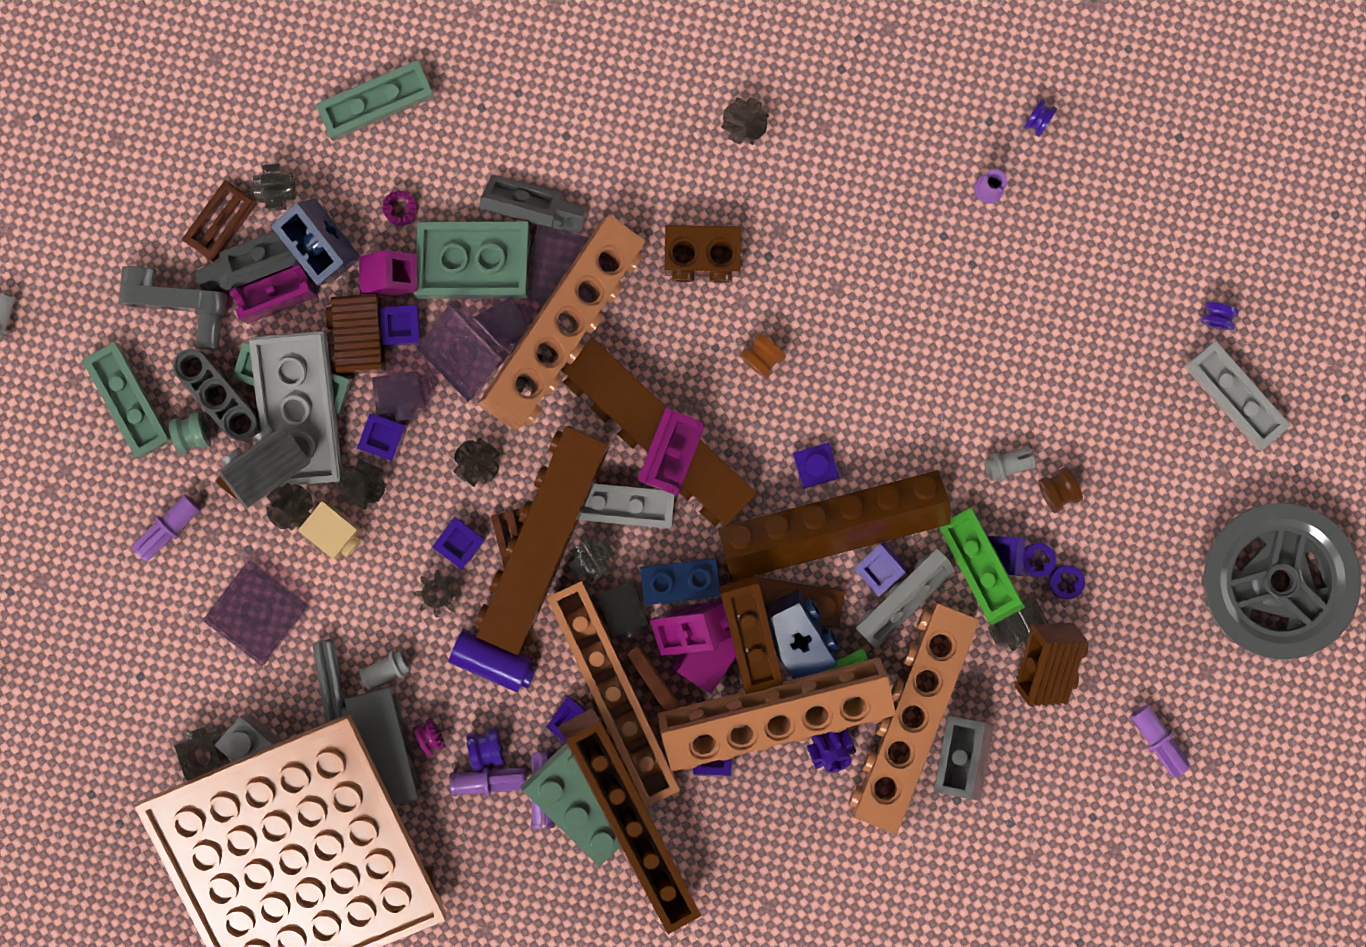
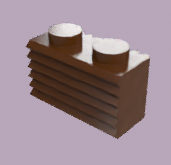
[325,294,386,375]
[1014,623,1088,707]

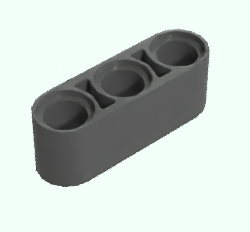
[173,349,260,443]

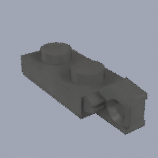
[479,175,587,234]
[195,231,298,292]

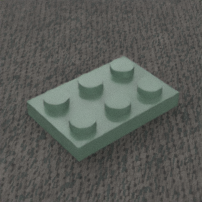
[414,222,531,299]
[521,743,654,867]

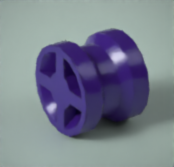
[466,727,505,771]

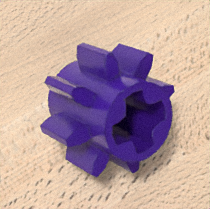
[807,729,856,773]

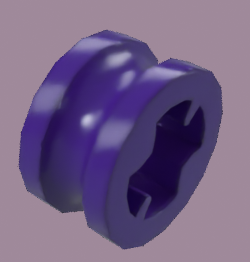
[1023,99,1058,137]
[1201,302,1239,330]
[1023,543,1056,577]
[1048,566,1085,599]

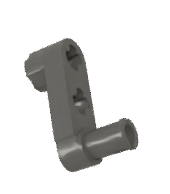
[119,266,227,350]

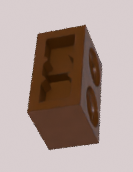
[664,225,741,283]

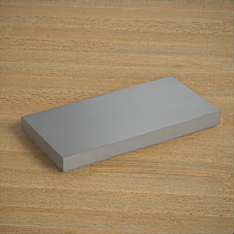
[249,331,344,486]

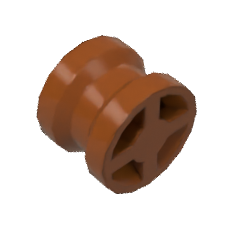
[739,333,787,380]

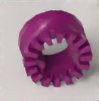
[382,190,418,226]
[413,718,446,757]

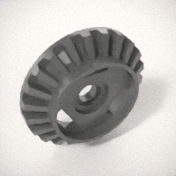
[1201,503,1361,659]

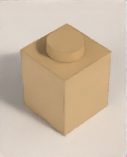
[298,501,363,560]

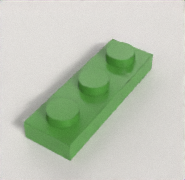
[939,508,1025,625]

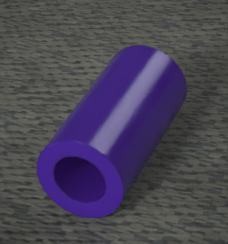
[448,628,537,693]

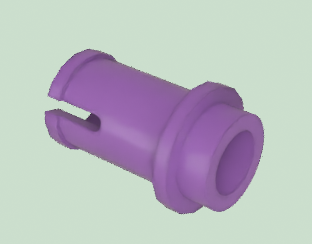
[974,169,1007,204]

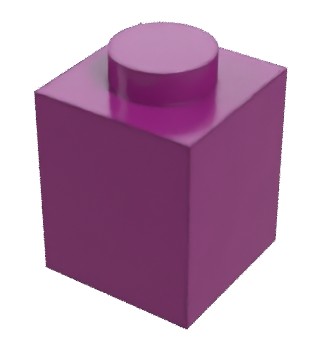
[359,250,417,297]

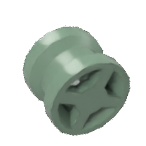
[169,411,211,455]

